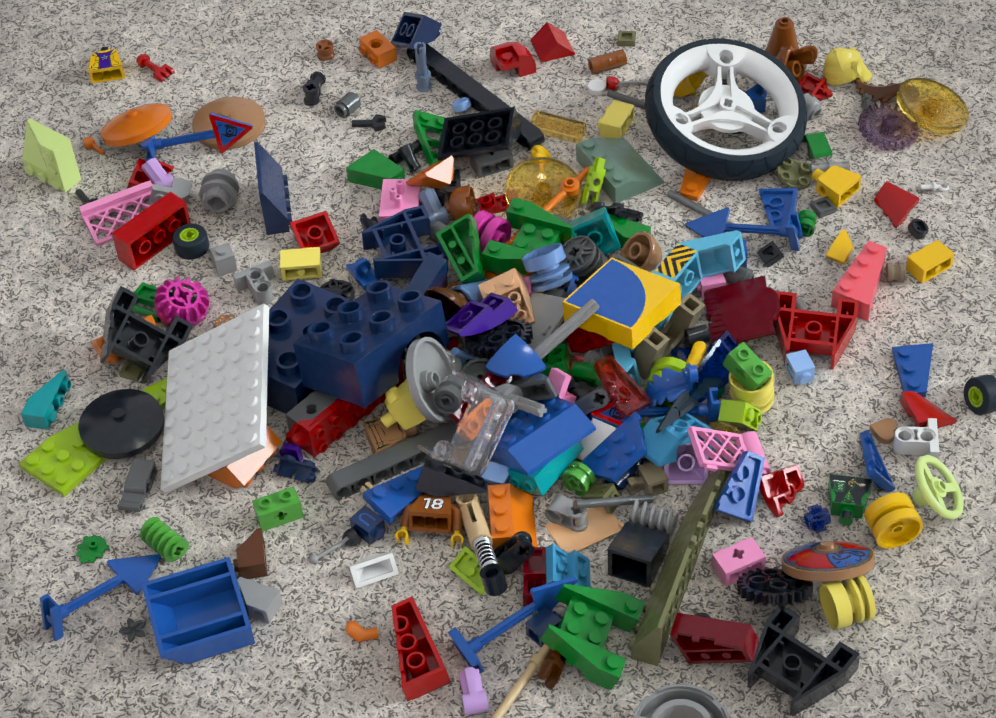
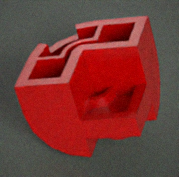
[490,42,536,77]

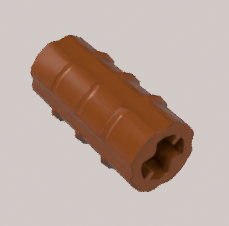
[588,49,627,74]

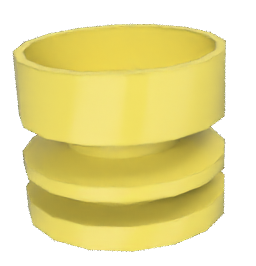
[729,361,775,414]
[818,575,876,630]

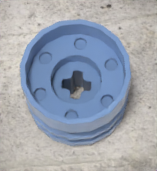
[521,243,573,292]

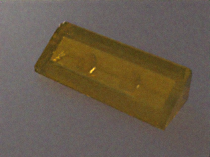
[531,110,586,144]

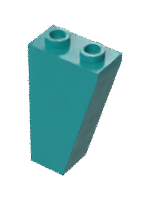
[507,441,584,496]

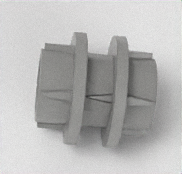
[199,168,240,213]

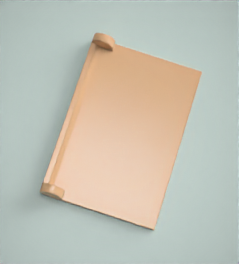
[545,507,624,553]

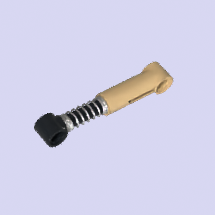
[456,493,508,596]

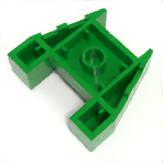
[482,198,573,275]
[540,584,645,690]

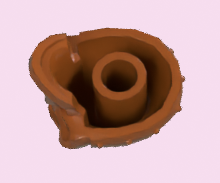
[776,45,818,83]

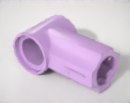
[141,158,173,187]
[459,667,489,716]

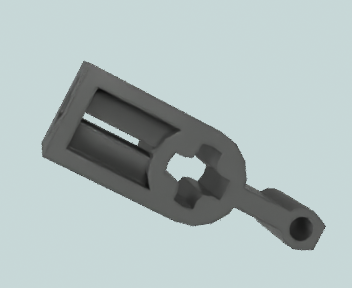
[118,458,158,512]

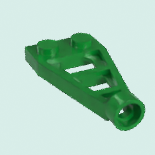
[412,110,445,166]

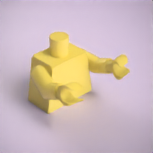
[380,379,427,430]

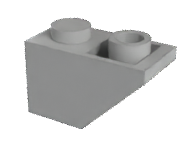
[238,577,282,624]

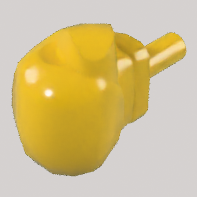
[531,145,551,175]

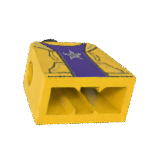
[88,47,125,84]

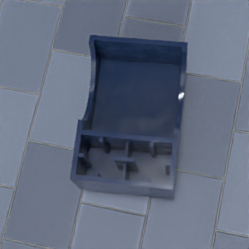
[267,278,350,414]
[293,280,450,408]

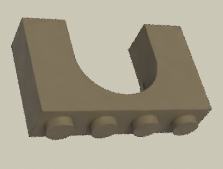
[632,293,705,380]

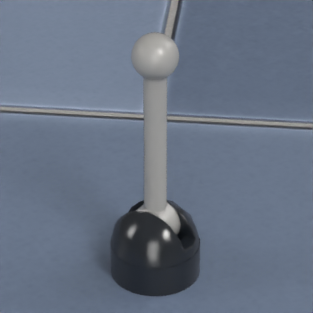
[309,527,361,564]

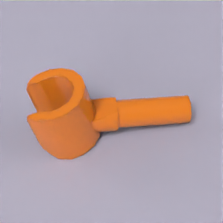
[82,136,105,155]

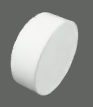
[588,79,606,96]

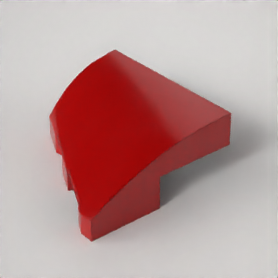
[874,181,919,228]
[759,464,805,517]

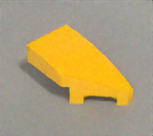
[826,229,853,265]

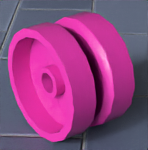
[473,210,511,254]

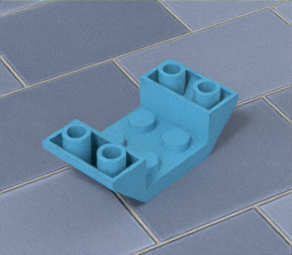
[643,413,722,466]

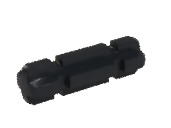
[614,206,644,222]

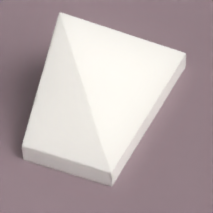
[349,552,399,588]

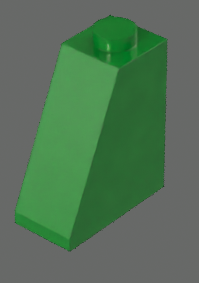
[346,149,405,190]

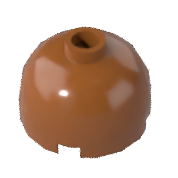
[446,185,477,221]

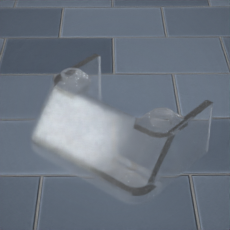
[417,369,514,476]

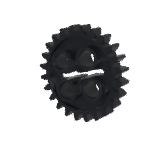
[464,317,533,359]
[737,567,813,607]

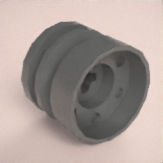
[559,235,609,287]

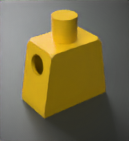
[812,165,861,208]

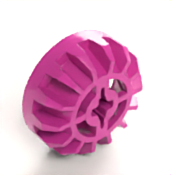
[154,276,210,327]

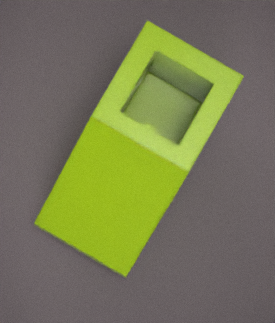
[718,399,762,431]

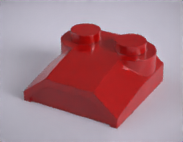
[290,211,340,253]

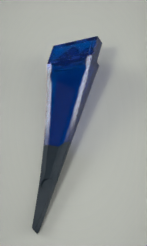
[656,330,738,433]

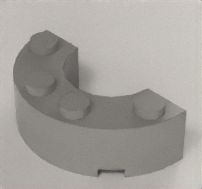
[633,684,730,718]

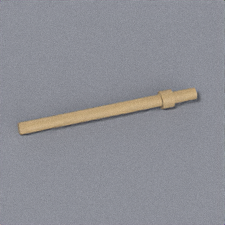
[491,644,550,718]

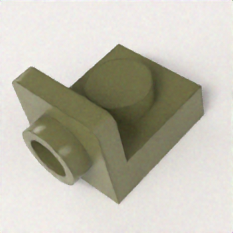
[582,483,620,514]

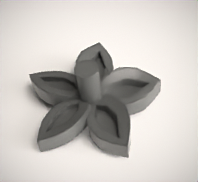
[119,618,146,643]

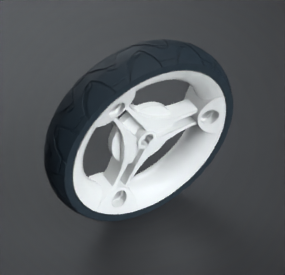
[645,38,807,181]

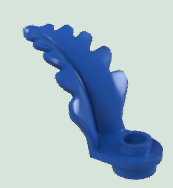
[645,363,698,408]

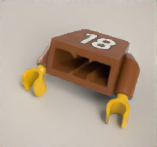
[395,494,464,549]

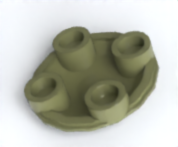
[776,157,812,190]

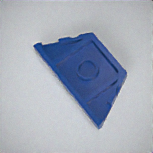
[581,411,647,482]

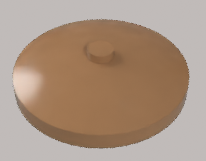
[192,97,266,149]

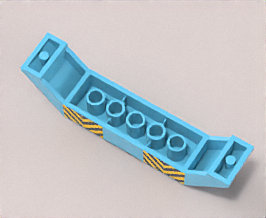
[612,230,746,395]

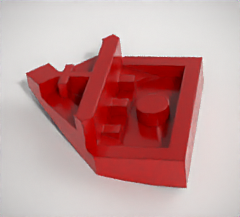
[799,72,833,101]

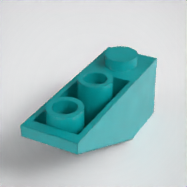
[21,370,71,430]

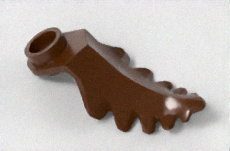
[854,79,919,104]

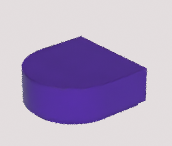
[279,443,303,462]

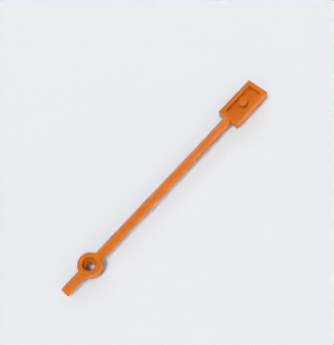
[448,167,589,289]

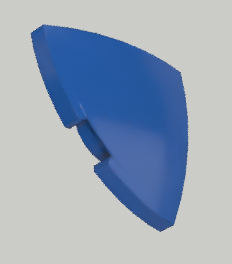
[485,334,546,379]

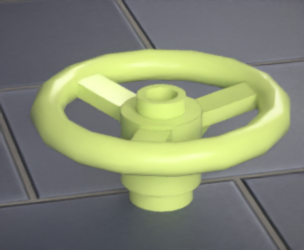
[912,455,964,520]

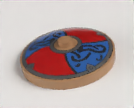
[781,541,875,582]

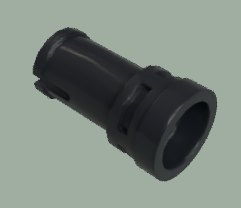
[397,143,421,172]

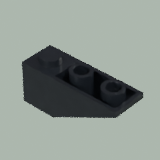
[415,459,488,497]

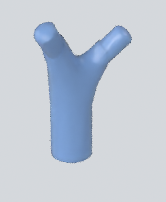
[451,347,479,367]

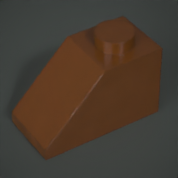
[233,528,268,579]

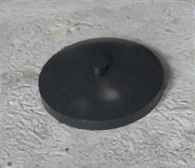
[78,389,164,459]

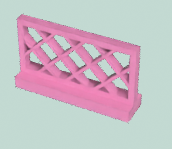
[79,181,154,246]

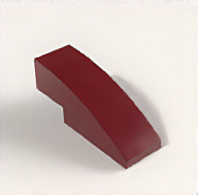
[523,547,546,607]

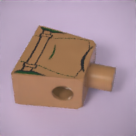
[363,419,417,454]

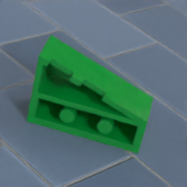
[435,213,485,284]

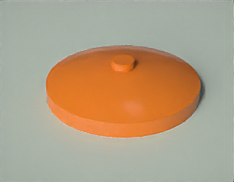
[100,103,172,147]

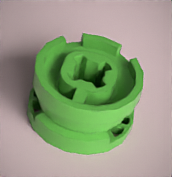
[561,461,596,496]

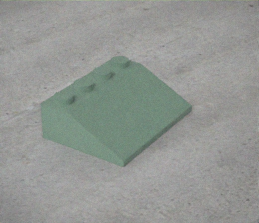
[576,137,664,203]

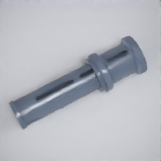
[414,42,432,92]

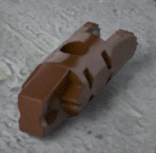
[537,649,567,690]

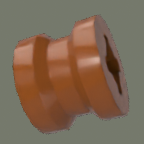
[316,39,335,61]

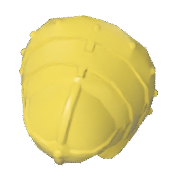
[823,47,872,86]

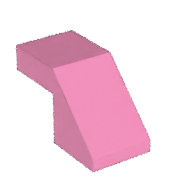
[549,368,576,403]

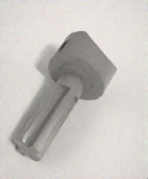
[491,383,547,417]

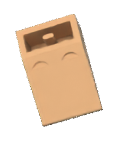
[478,268,535,325]

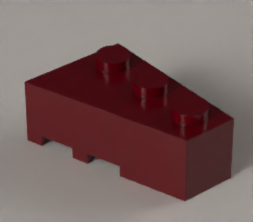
[670,613,759,664]

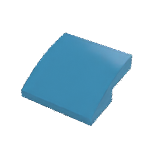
[546,543,591,587]

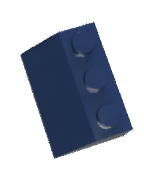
[391,12,442,49]

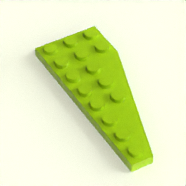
[19,378,167,497]

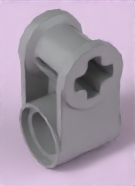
[544,495,588,532]

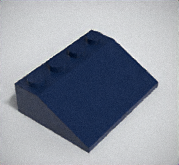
[254,142,292,235]

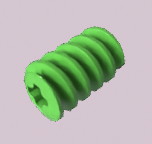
[140,517,189,562]

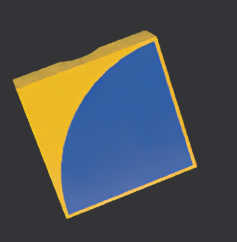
[562,257,681,349]

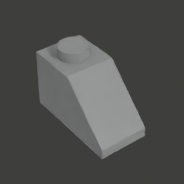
[207,243,238,277]

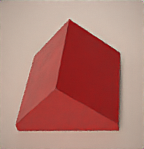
[531,22,575,63]

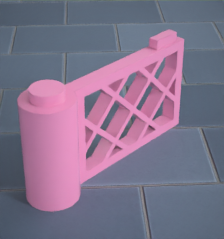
[687,426,771,475]

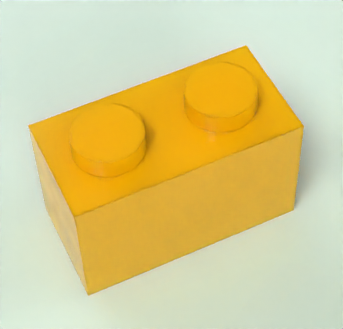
[906,240,955,284]

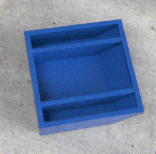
[475,397,596,476]
[141,557,255,664]

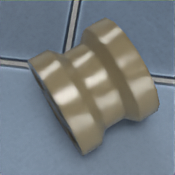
[886,263,905,283]

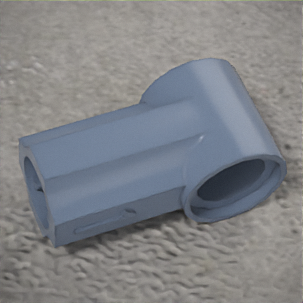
[418,188,449,225]

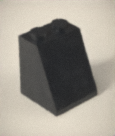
[608,521,669,588]

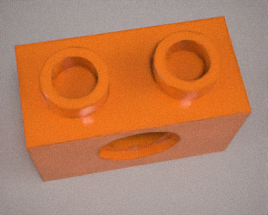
[359,30,397,69]

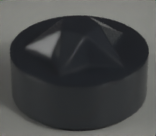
[908,219,929,239]

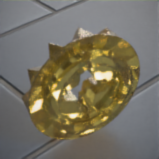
[708,421,741,442]

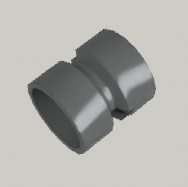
[433,374,468,414]

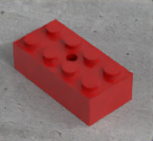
[111,192,191,271]

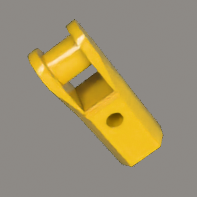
[686,341,707,372]

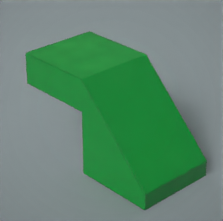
[802,131,833,159]

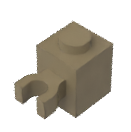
[627,462,669,496]

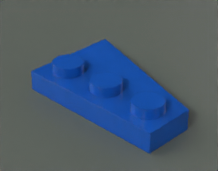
[759,188,798,226]
[892,343,934,397]

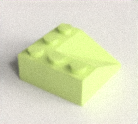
[22,118,81,192]

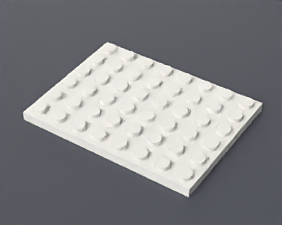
[160,303,269,493]

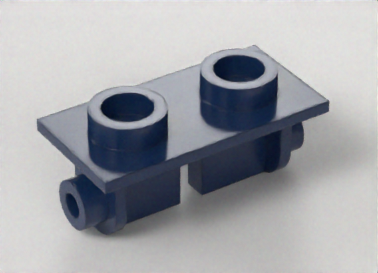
[273,454,321,484]

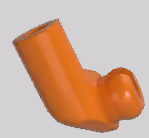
[345,621,379,642]

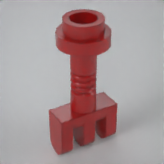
[136,54,175,82]

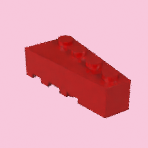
[391,596,451,702]

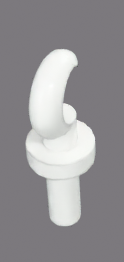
[920,182,949,192]

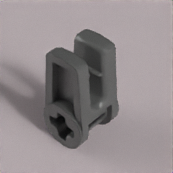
[574,384,614,415]

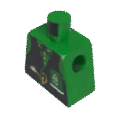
[828,474,872,526]

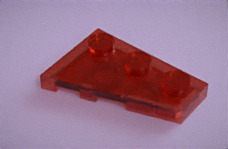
[593,355,652,420]

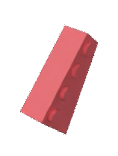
[831,241,887,321]

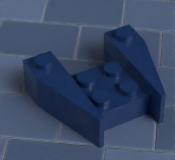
[361,205,448,279]

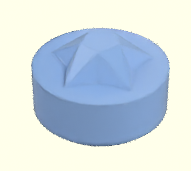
[452,97,471,112]

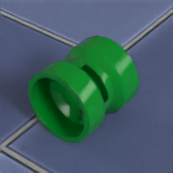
[798,210,817,237]

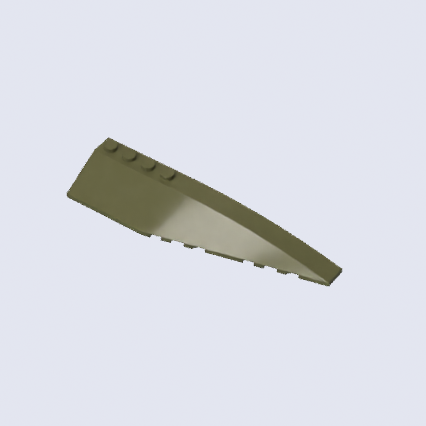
[628,444,737,666]

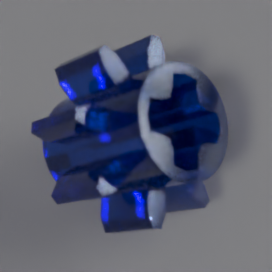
[804,504,831,533]

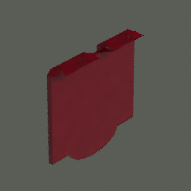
[704,275,781,353]

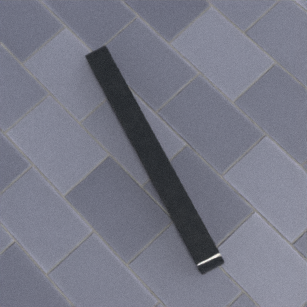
[406,44,545,151]

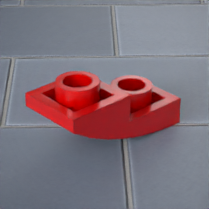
[476,190,517,214]

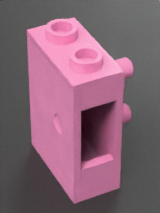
[379,179,422,222]

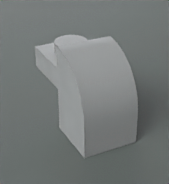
[149,177,192,204]

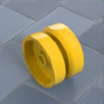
[864,492,924,549]

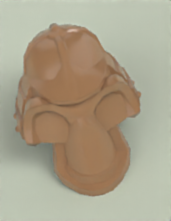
[612,231,662,272]

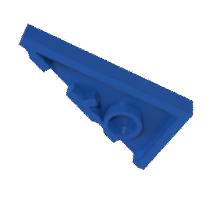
[860,430,896,493]

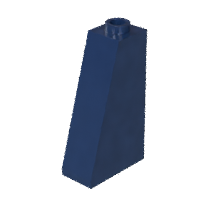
[405,252,448,296]

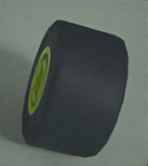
[172,223,209,260]
[964,374,996,415]

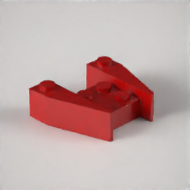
[773,291,859,370]

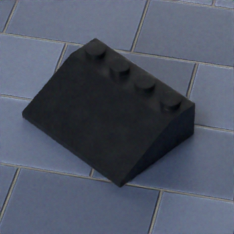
[437,107,522,160]

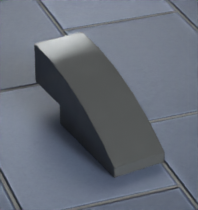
[509,373,558,401]

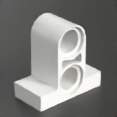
[893,418,939,465]

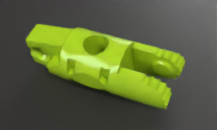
[580,157,606,205]

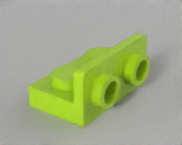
[449,546,485,595]

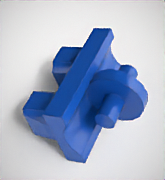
[346,257,381,292]

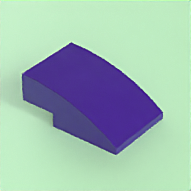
[446,292,518,337]

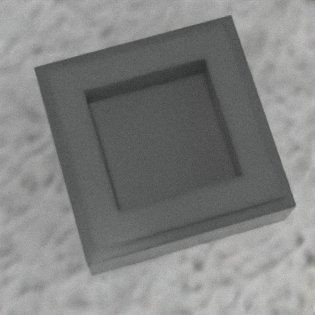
[810,196,837,218]

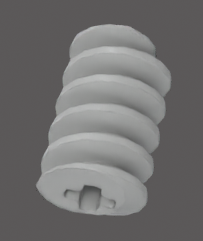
[629,499,679,537]

